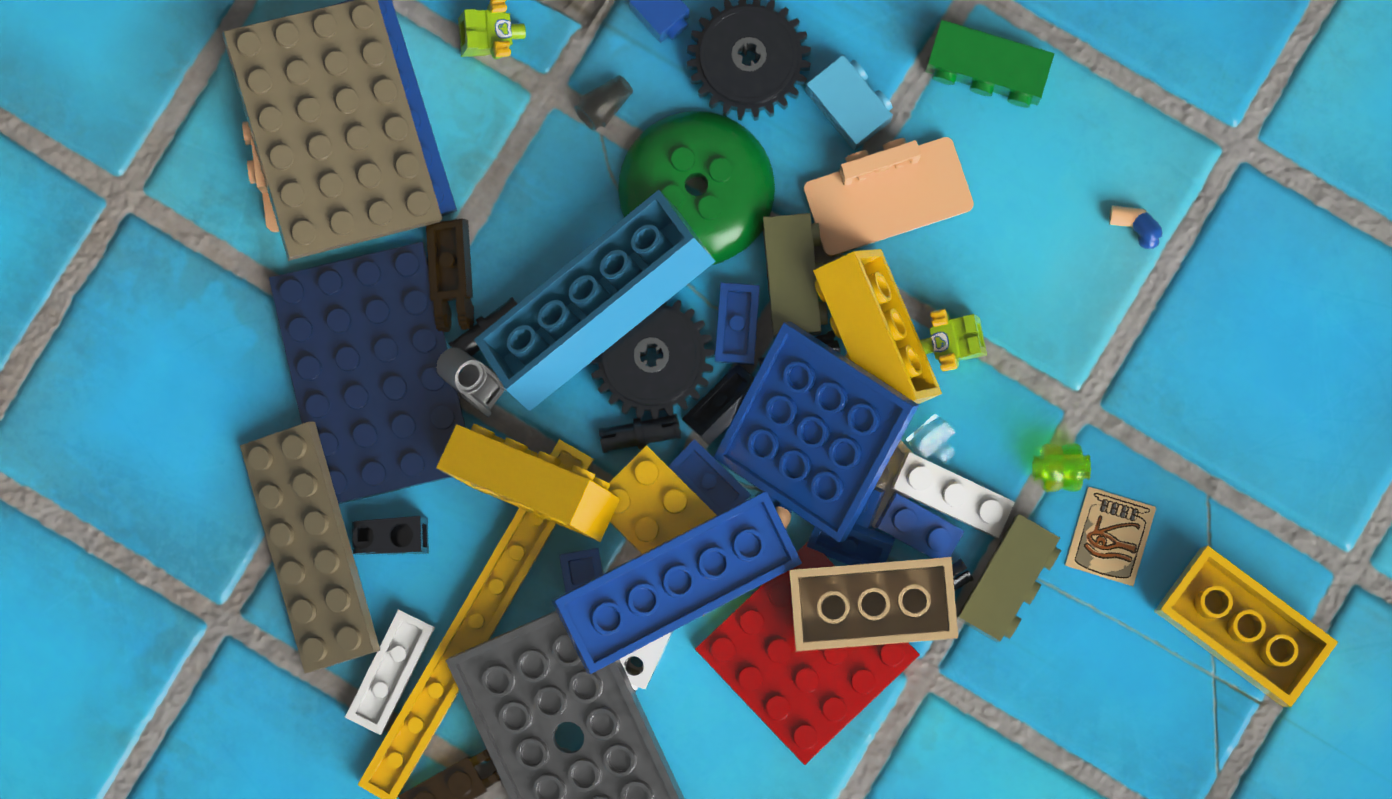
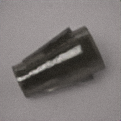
[574,75,633,131]

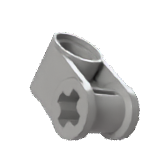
[436,348,507,418]

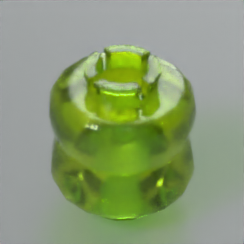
[1032,443,1091,492]

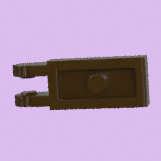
[426,219,475,332]
[398,749,501,799]

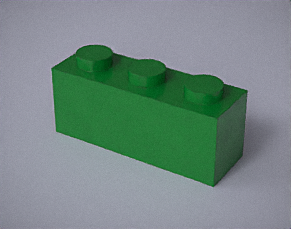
[925,20,1055,108]

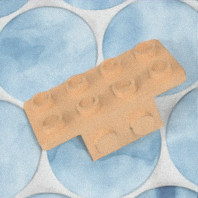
[804,137,974,256]

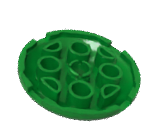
[618,111,775,265]

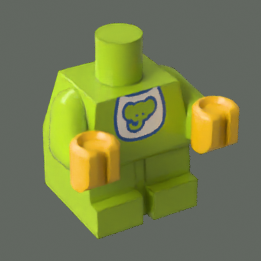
[458,0,526,60]
[920,308,987,372]

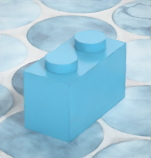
[805,55,893,151]

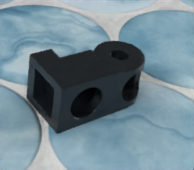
[352,516,429,555]

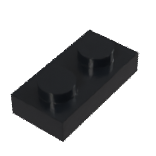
[682,364,754,445]

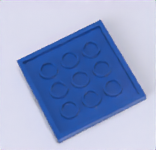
[713,321,919,543]

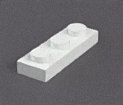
[890,452,1015,538]
[345,609,435,735]

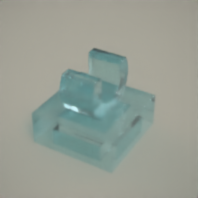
[905,414,956,464]

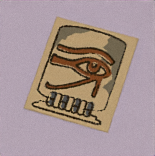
[1065,486,1156,586]

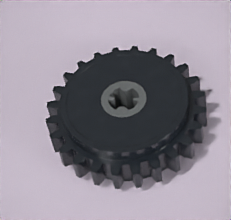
[687,0,811,121]
[589,300,714,419]

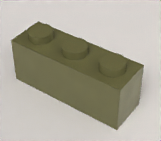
[763,213,828,339]
[957,514,1061,642]

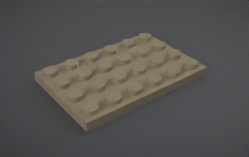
[222,0,442,261]

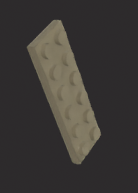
[240,422,381,674]

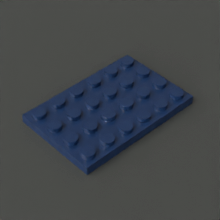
[269,242,466,504]

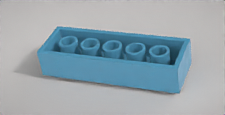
[474,190,716,412]

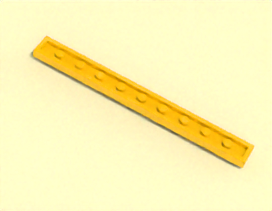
[358,439,594,799]

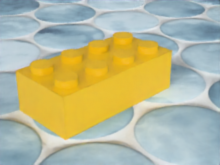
[813,249,942,404]
[436,423,620,542]
[608,445,717,616]
[1154,545,1338,707]

